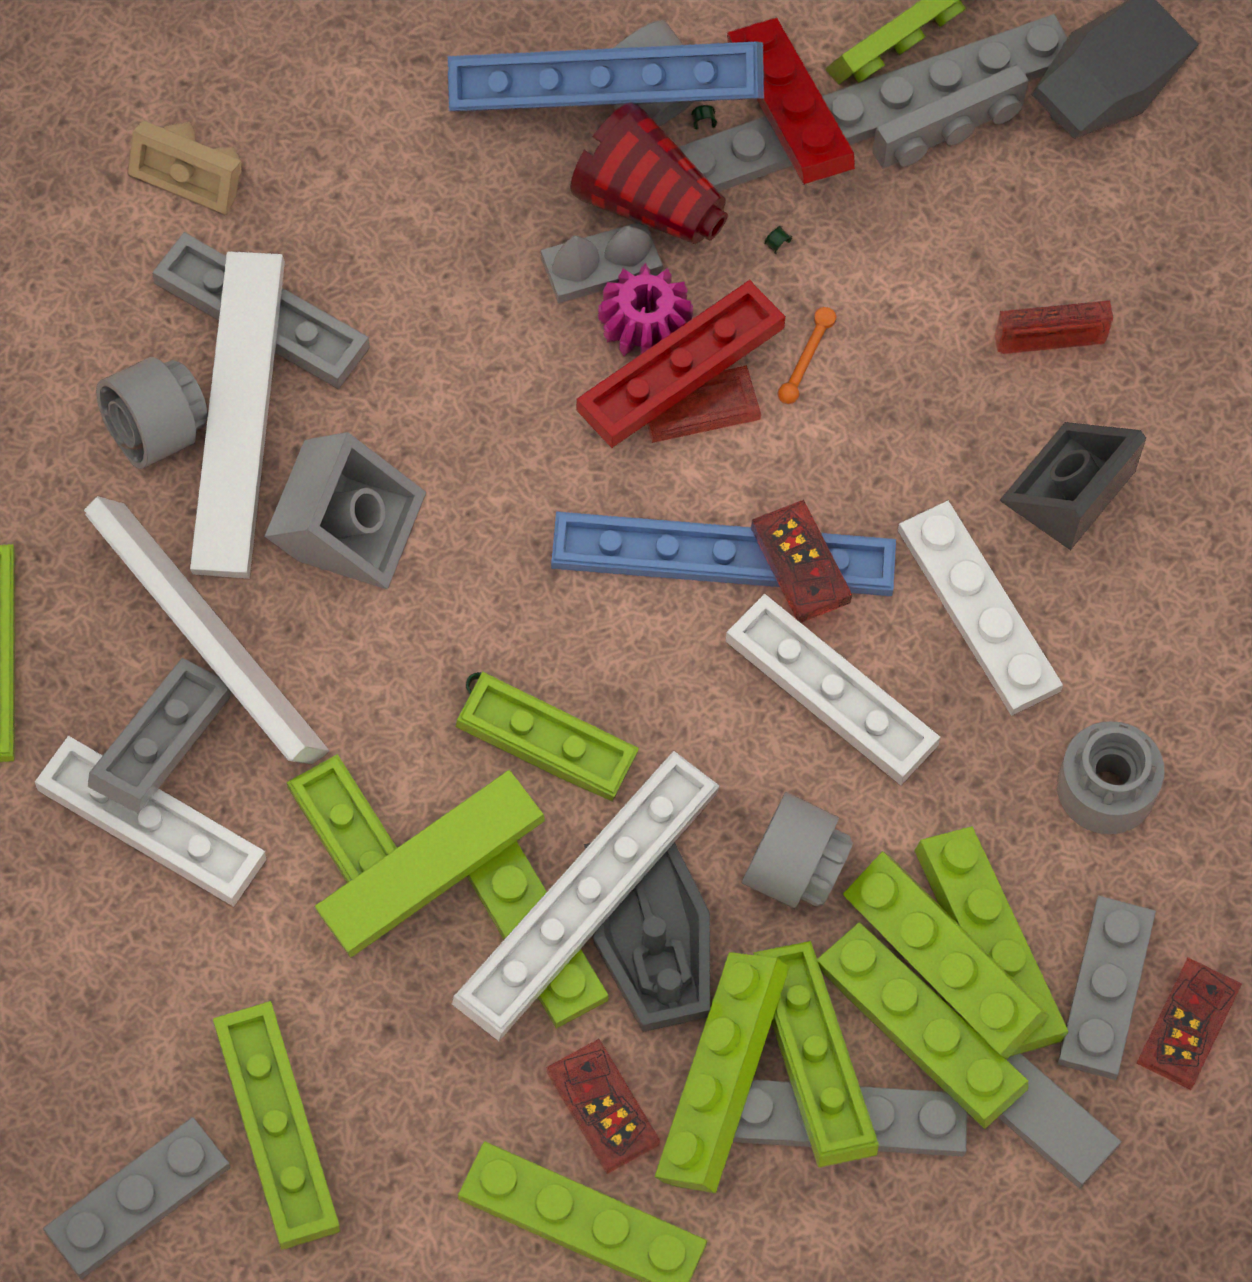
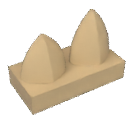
[128,120,241,215]

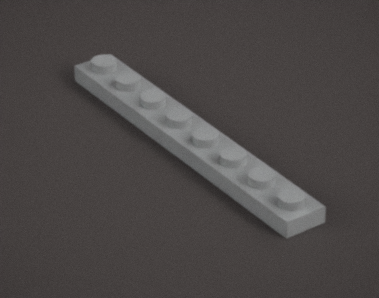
[679,14,1067,192]

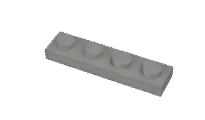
[152,232,370,389]
[733,1080,967,1157]

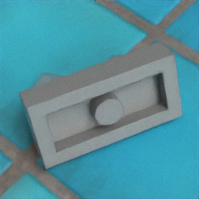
[541,222,663,303]

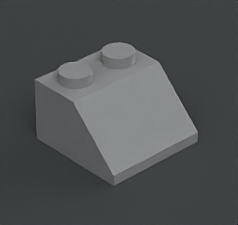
[264,432,426,589]

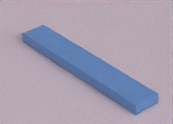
[448,42,764,111]
[551,512,896,596]

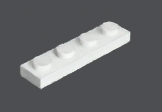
[898,501,1063,716]
[726,593,940,785]
[35,735,266,907]

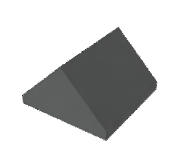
[1000,422,1146,550]

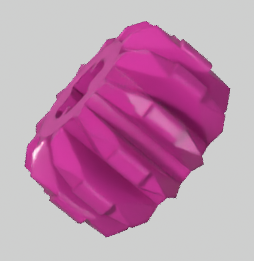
[598,263,693,357]

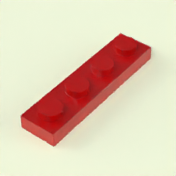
[727,17,855,185]
[576,280,786,448]

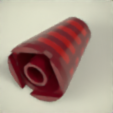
[570,102,728,244]

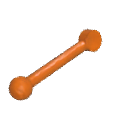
[777,307,836,404]

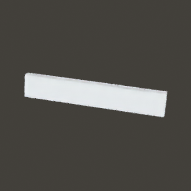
[190,251,285,579]
[84,496,330,764]
[452,751,720,1041]

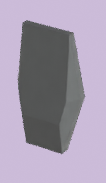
[1032,0,1199,139]
[584,842,710,1032]

